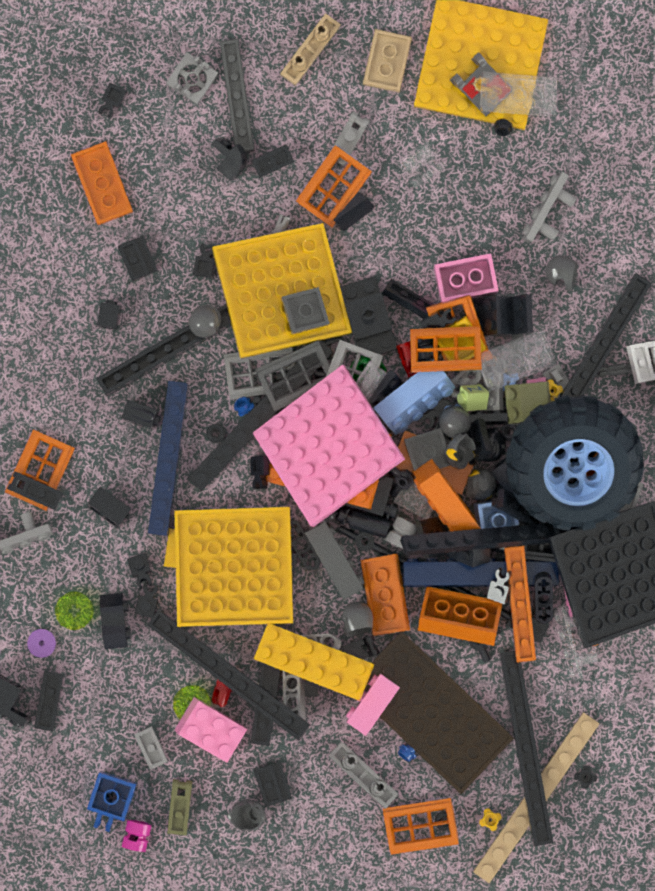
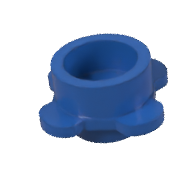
[234,397,254,416]
[398,744,417,762]

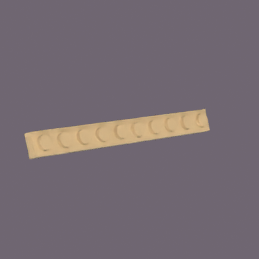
[473,712,599,883]

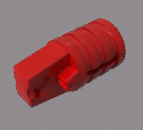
[396,341,419,377]

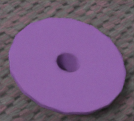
[27,629,56,658]

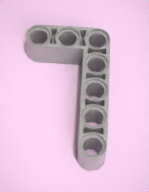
[283,634,341,721]

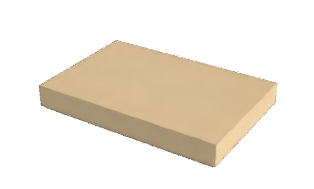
[363,29,412,93]

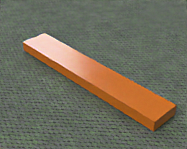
[504,545,536,663]

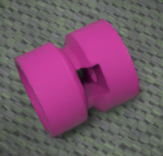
[121,819,152,852]

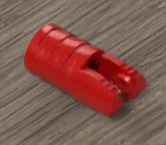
[211,679,231,707]

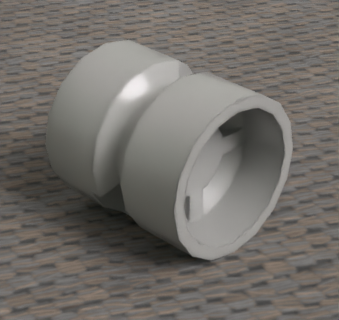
[385,516,417,550]

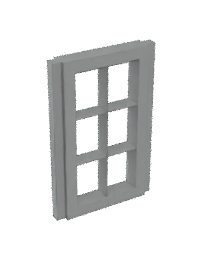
[326,340,383,399]
[224,347,294,400]

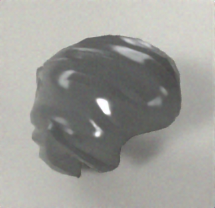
[227,799,266,832]

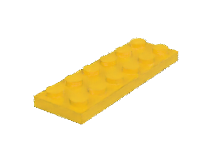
[254,624,374,701]

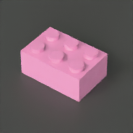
[434,254,499,302]
[346,673,400,736]
[174,697,247,762]

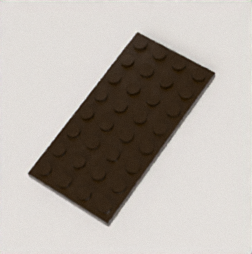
[364,632,514,794]

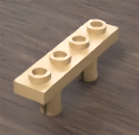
[280,13,341,86]

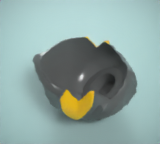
[446,434,476,470]
[466,467,497,501]

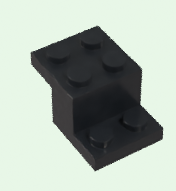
[472,294,533,337]
[0,674,32,728]

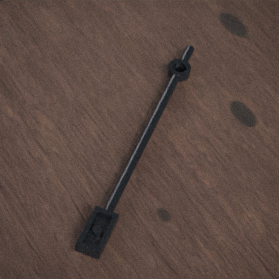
[338,525,549,643]

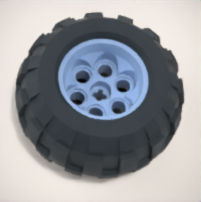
[506,395,644,531]

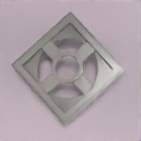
[166,52,218,105]

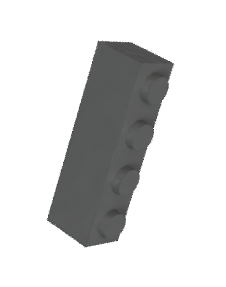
[305,522,365,600]

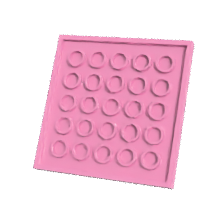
[253,365,405,527]

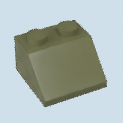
[505,381,551,424]

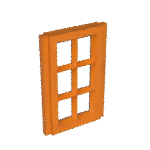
[296,145,372,228]
[426,295,492,363]
[410,326,482,373]
[5,429,75,511]
[383,798,459,855]

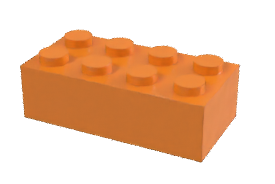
[413,459,481,531]
[418,586,502,646]

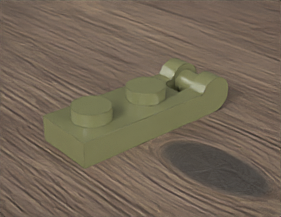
[167,779,193,836]

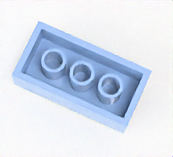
[374,360,456,435]

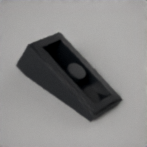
[334,192,375,231]

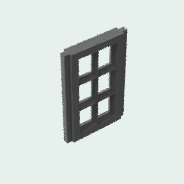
[255,341,330,411]

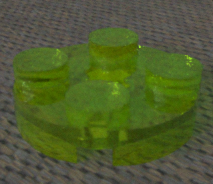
[55,592,94,630]
[173,685,212,720]

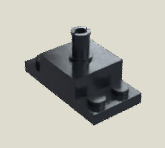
[340,276,397,354]

